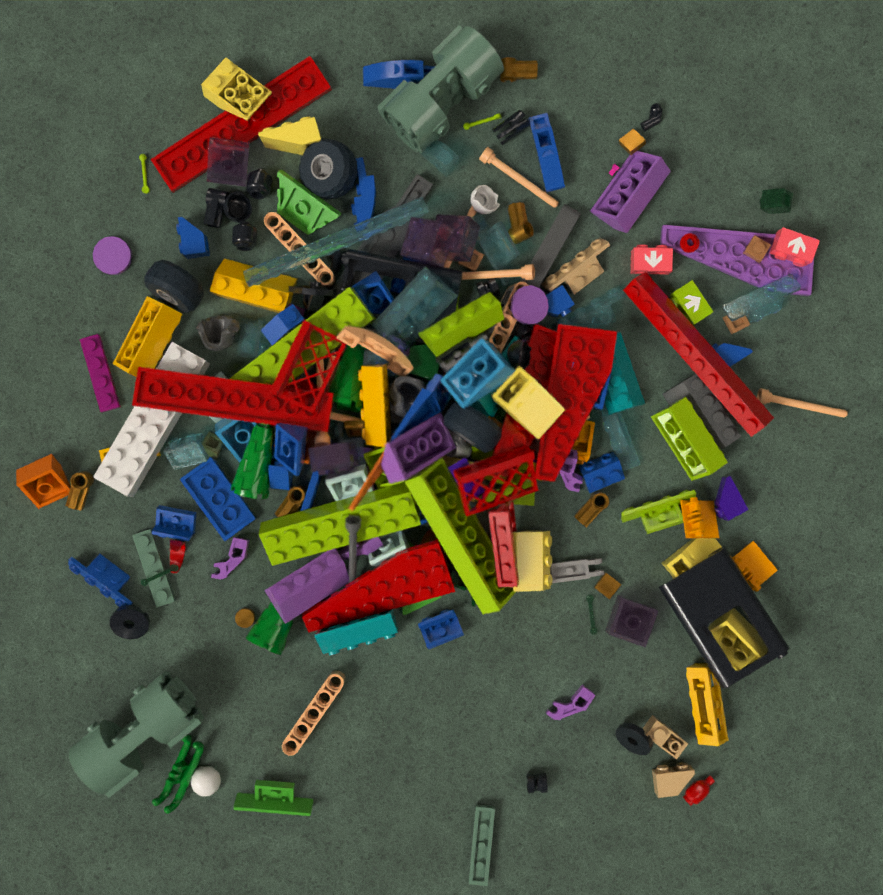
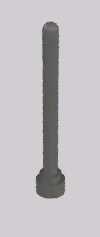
[345,515,361,583]

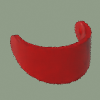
[170,539,186,573]

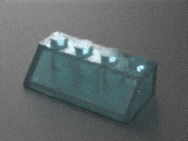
[372,267,458,351]

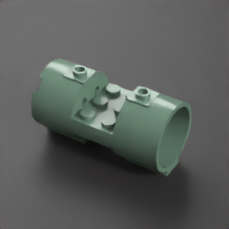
[377,25,504,154]
[69,671,205,798]

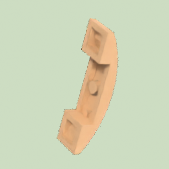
[336,326,413,376]

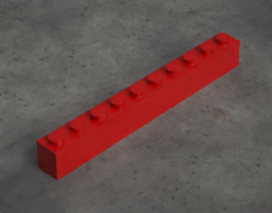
[623,272,774,437]

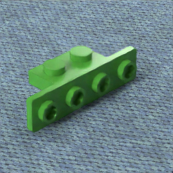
[234,780,313,816]

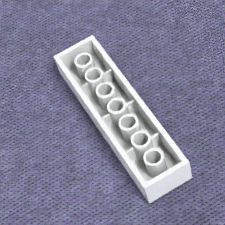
[93,342,210,497]

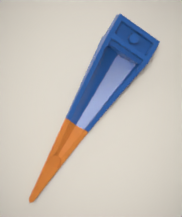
[348,374,451,511]

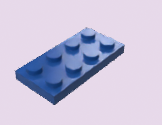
[180,457,257,541]

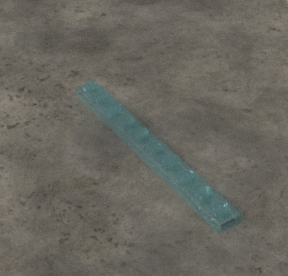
[243,197,429,287]

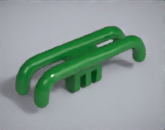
[152,734,204,814]

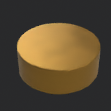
[235,608,255,628]

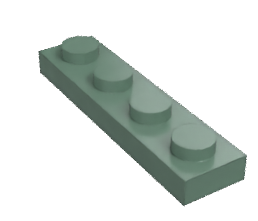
[132,529,176,608]
[468,804,495,886]

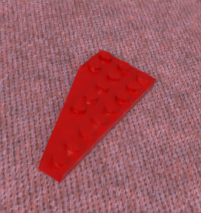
[492,324,557,478]
[535,324,617,482]
[302,540,455,633]

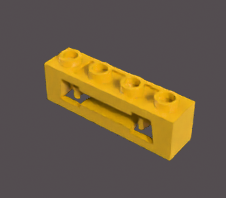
[686,663,729,746]

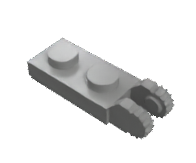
[550,558,604,583]

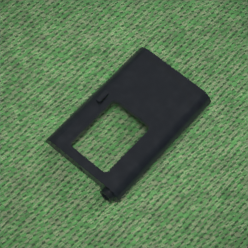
[341,249,463,344]
[659,546,789,688]

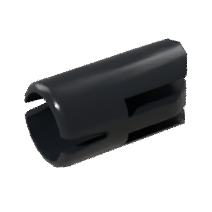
[492,110,530,146]

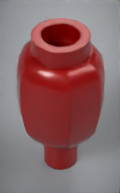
[683,775,715,806]

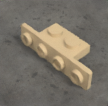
[541,238,610,295]

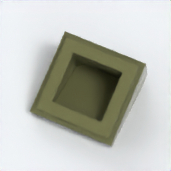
[200,432,224,460]

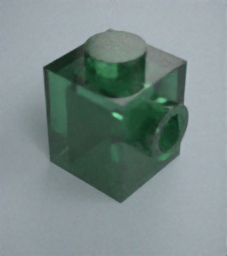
[760,188,793,214]

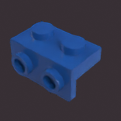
[578,452,625,493]
[152,505,197,541]
[418,609,464,650]

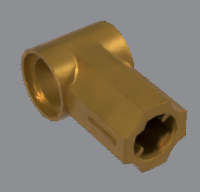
[500,57,538,82]
[508,202,534,244]
[65,471,94,510]
[274,486,307,517]
[574,491,609,528]

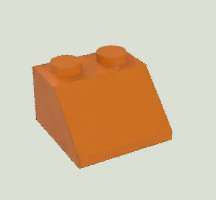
[16,454,71,509]

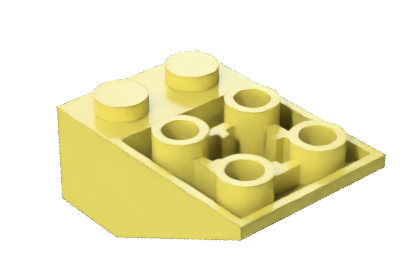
[201,57,272,121]
[258,117,322,155]
[492,367,565,440]
[662,538,722,579]

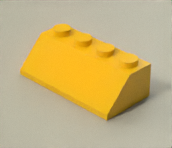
[210,258,297,313]
[113,296,182,377]
[358,364,392,447]

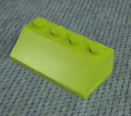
[418,292,504,357]
[651,397,728,481]

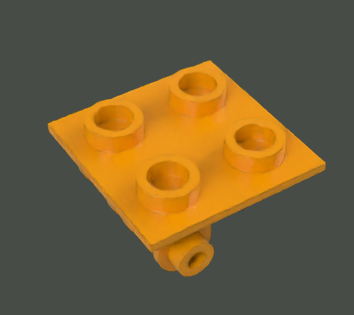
[680,497,719,538]
[733,541,778,592]

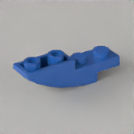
[363,60,434,89]
[529,113,565,192]
[351,157,376,239]

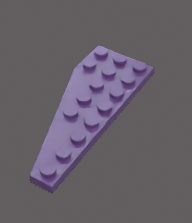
[660,225,816,296]

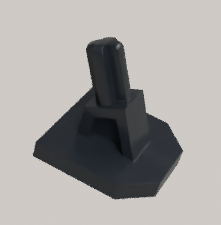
[288,282,337,320]

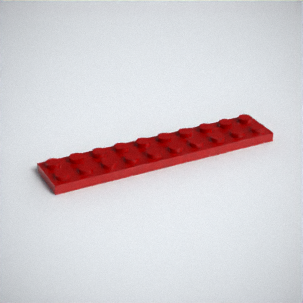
[150,56,332,193]
[132,367,334,433]

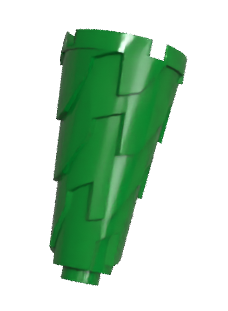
[328,344,367,413]
[230,423,275,499]
[246,602,293,655]

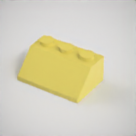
[513,530,552,592]
[708,608,768,671]

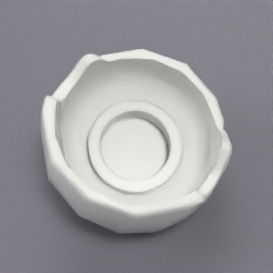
[471,185,500,214]
[191,766,221,796]

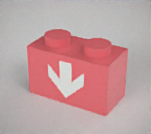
[769,227,820,267]
[630,245,673,275]

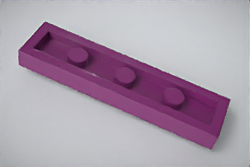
[79,334,120,413]

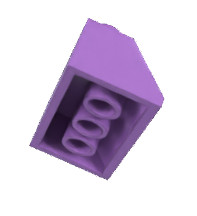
[590,151,671,233]
[382,413,456,483]
[264,548,349,624]

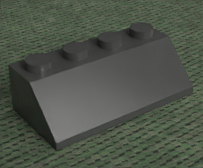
[662,373,741,450]

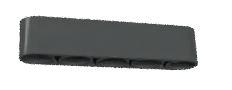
[520,204,581,288]

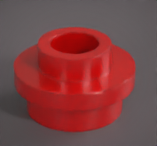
[680,233,699,253]

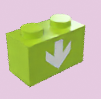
[669,280,713,325]

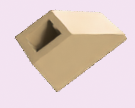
[642,715,688,759]
[652,763,695,798]

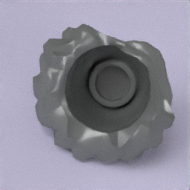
[196,315,240,351]
[388,376,427,419]

